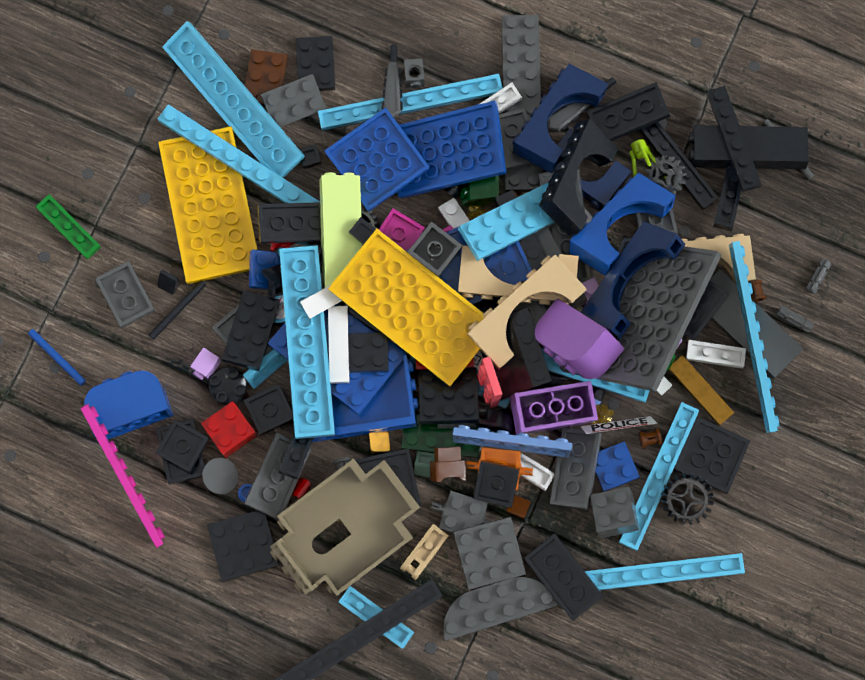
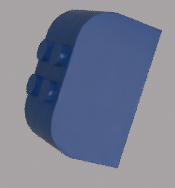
[84,371,174,440]

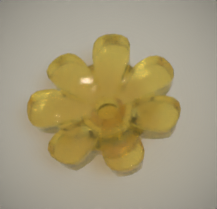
[467,205,488,220]
[592,404,614,425]

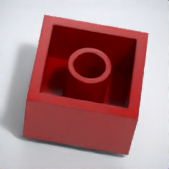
[201,401,257,458]

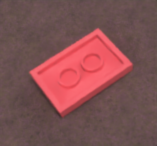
[477,357,502,409]

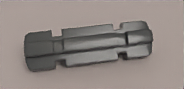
[806,258,831,294]
[777,306,814,333]

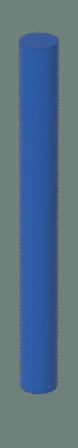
[28,329,86,386]

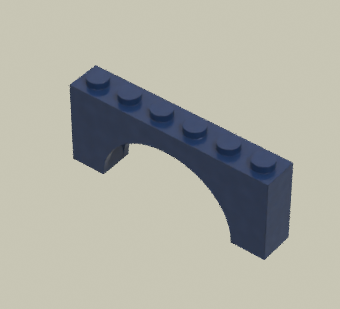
[512,63,608,173]
[580,221,685,339]

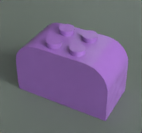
[535,298,625,379]
[510,381,598,435]

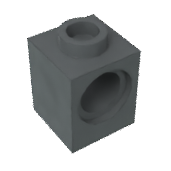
[404,58,424,89]

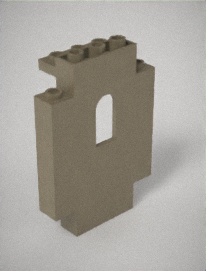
[270,458,420,596]

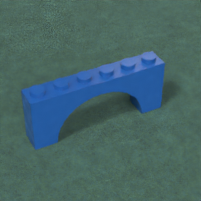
[569,173,676,276]

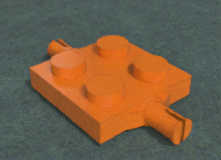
[466,446,533,490]

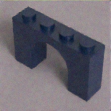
[544,129,631,210]

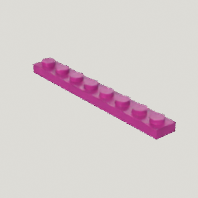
[80,403,165,548]

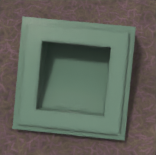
[414,451,435,477]

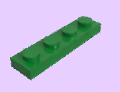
[35,194,101,260]

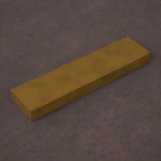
[669,355,734,426]

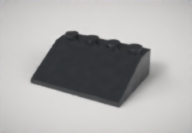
[480,308,552,401]

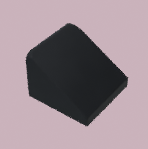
[157,270,180,295]

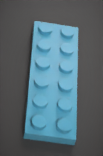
[458,183,555,262]

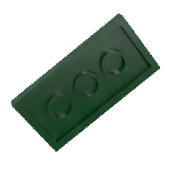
[401,411,483,459]

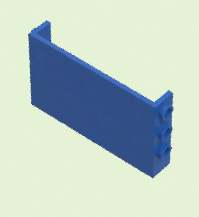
[290,355,419,443]

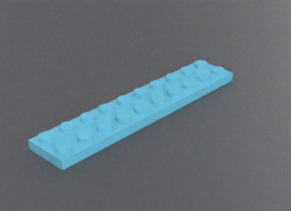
[162,21,305,178]
[279,245,335,439]

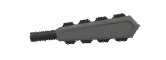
[381,44,403,118]
[548,77,616,132]

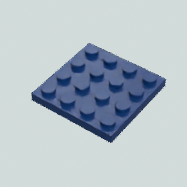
[325,107,430,212]

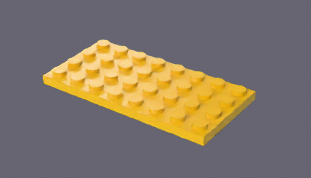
[158,126,258,284]
[328,229,484,386]

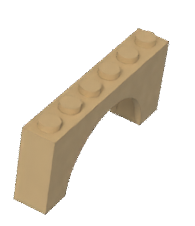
[682,234,756,284]
[458,246,579,306]
[467,255,587,369]

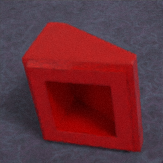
[292,478,312,500]

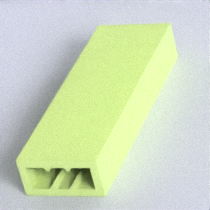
[319,172,362,289]

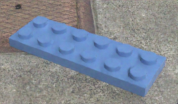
[453,425,572,458]

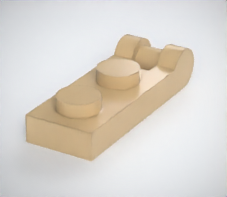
[400,524,449,580]

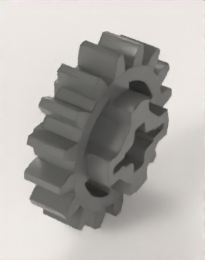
[645,155,687,195]

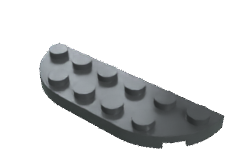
[444,577,559,641]

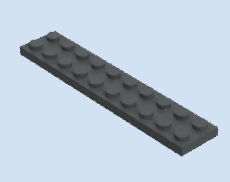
[502,15,542,192]

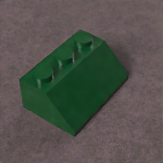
[460,175,499,208]

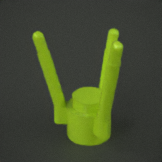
[629,139,666,179]

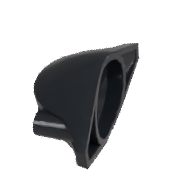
[476,409,517,436]

